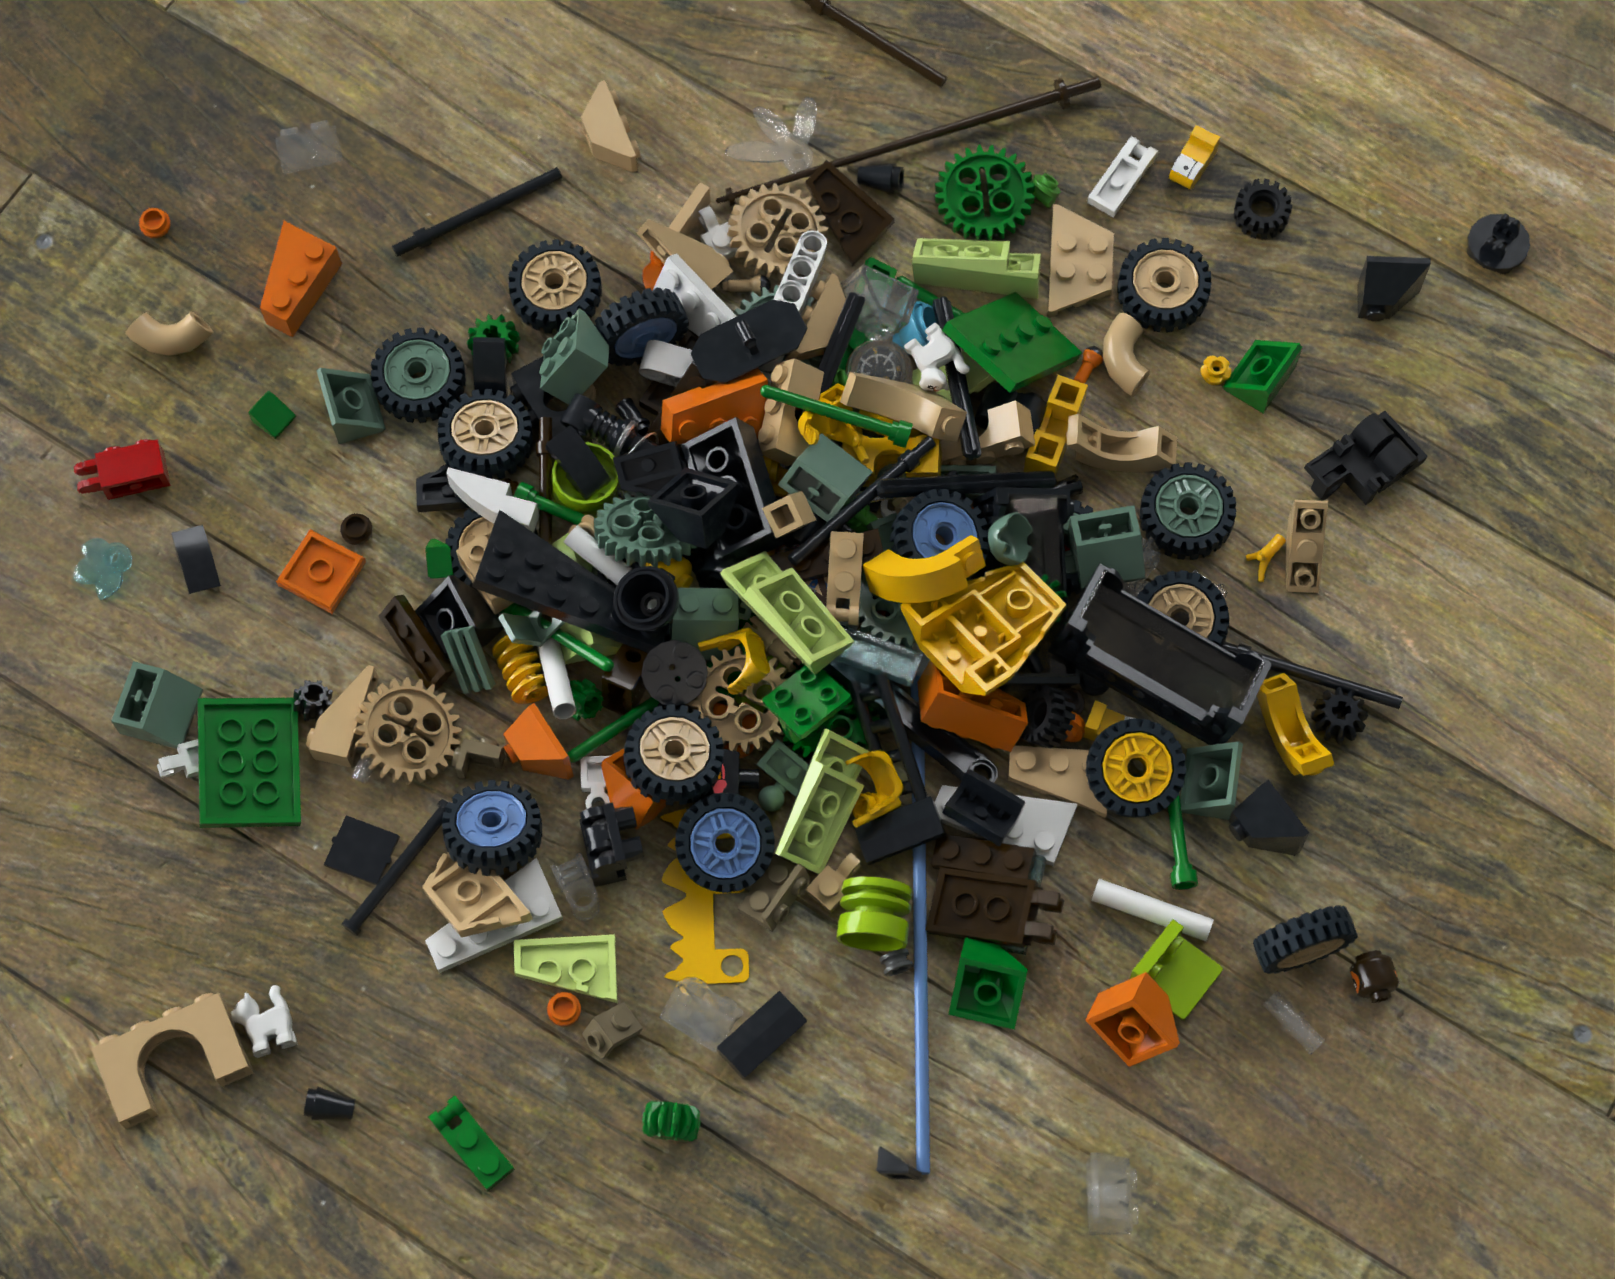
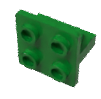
[762,665,852,744]

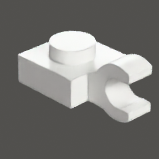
[699,206,739,259]
[157,739,198,778]

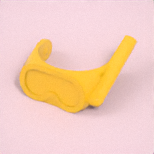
[798,411,870,464]
[698,627,770,695]
[845,750,903,828]

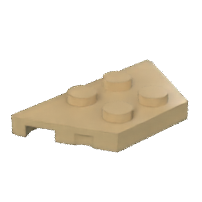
[1047,204,1114,317]
[422,852,533,938]

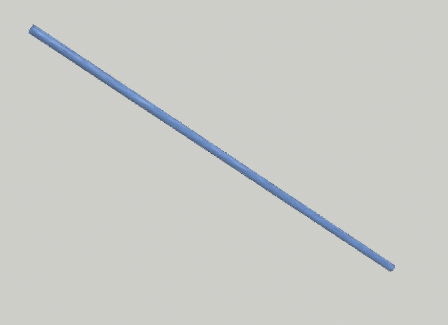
[911,672,930,1175]

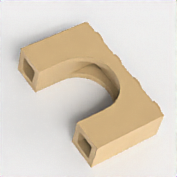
[91,993,254,1129]

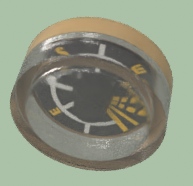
[846,340,913,383]

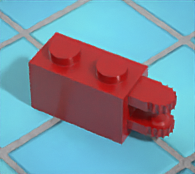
[74,439,171,500]

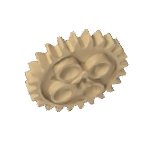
[727,183,828,281]
[688,646,788,754]
[353,677,462,785]

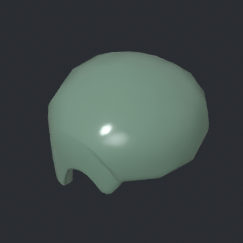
[988,512,1033,566]

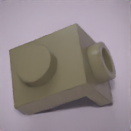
[452,739,505,780]
[582,1002,643,1060]

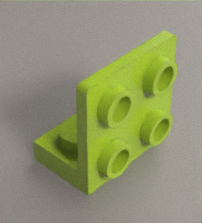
[1130,919,1223,1020]

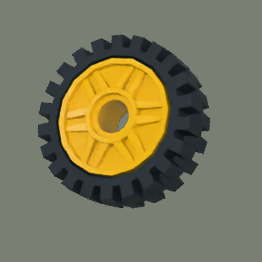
[1086,718,1186,818]

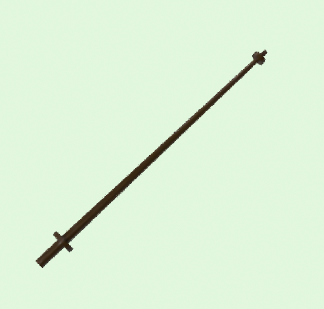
[716,76,1101,207]

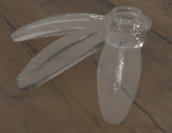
[725,97,817,173]

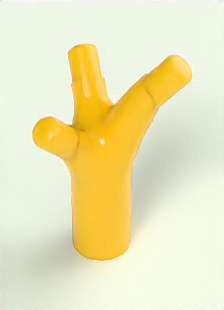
[1246,534,1286,583]

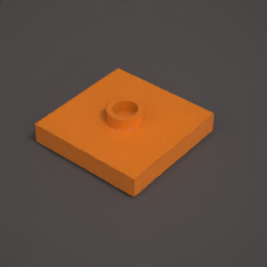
[276,529,366,614]

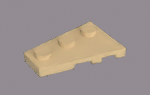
[1008,746,1107,818]

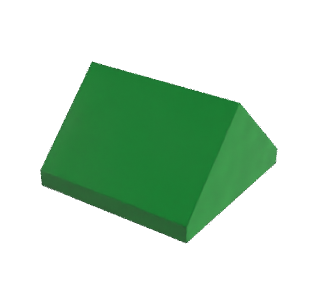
[1222,340,1303,414]

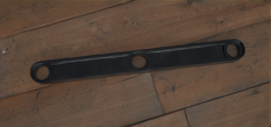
[823,647,998,783]

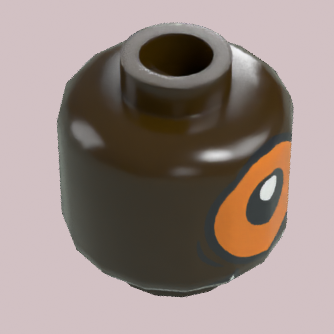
[1350,950,1399,1003]

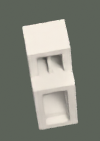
[446,467,539,533]

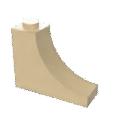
[840,372,967,442]

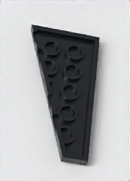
[472,510,668,653]

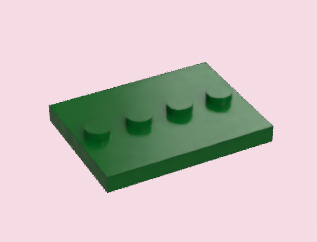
[942,292,1083,393]
[197,697,301,828]

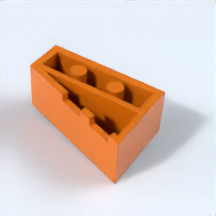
[260,221,342,338]
[661,368,768,444]
[917,660,1028,752]

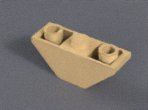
[581,80,641,172]
[785,273,846,361]
[1286,500,1328,593]

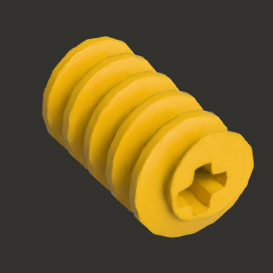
[492,635,549,704]

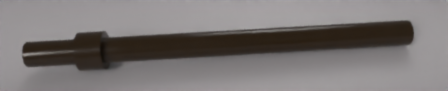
[802,0,947,87]
[536,417,552,545]

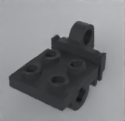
[1304,411,1428,505]

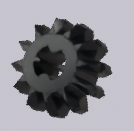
[1311,687,1368,745]

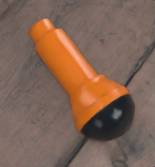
[1073,346,1104,384]

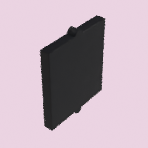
[324,815,400,885]

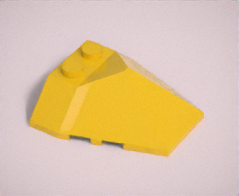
[900,562,1066,696]

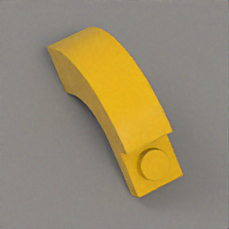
[862,535,986,603]
[1257,673,1334,776]

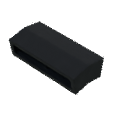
[854,796,947,865]
[717,991,808,1079]

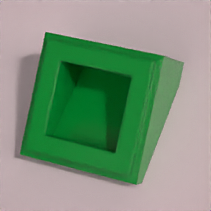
[249,390,296,439]
[425,539,453,579]

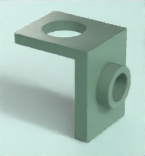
[498,611,565,647]

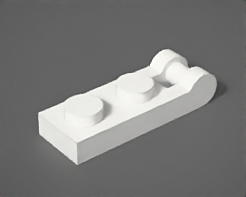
[1087,136,1159,218]

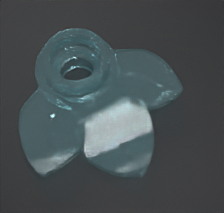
[73,538,132,600]

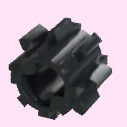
[293,680,333,721]

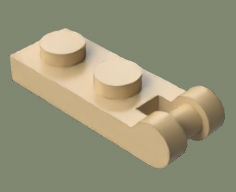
[826,531,864,626]

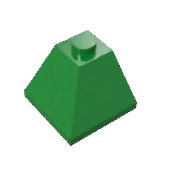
[948,937,1028,1030]

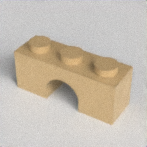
[758,358,824,466]
[940,400,1035,465]

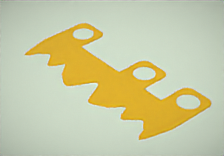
[660,808,749,984]

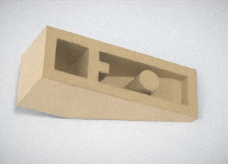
[636,219,733,291]
[306,665,379,768]

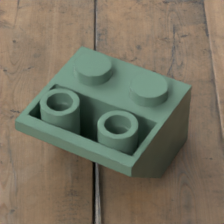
[539,308,609,404]
[778,433,873,522]
[1068,505,1145,590]
[111,661,203,749]

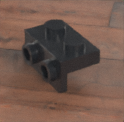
[942,769,1025,847]

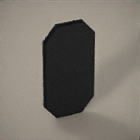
[691,300,808,384]

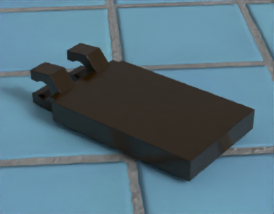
[926,867,1064,948]

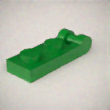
[428,1095,515,1192]

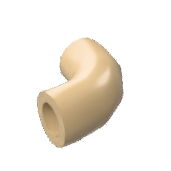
[125,312,213,356]
[1103,313,1150,397]

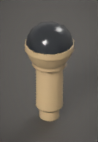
[722,274,771,296]

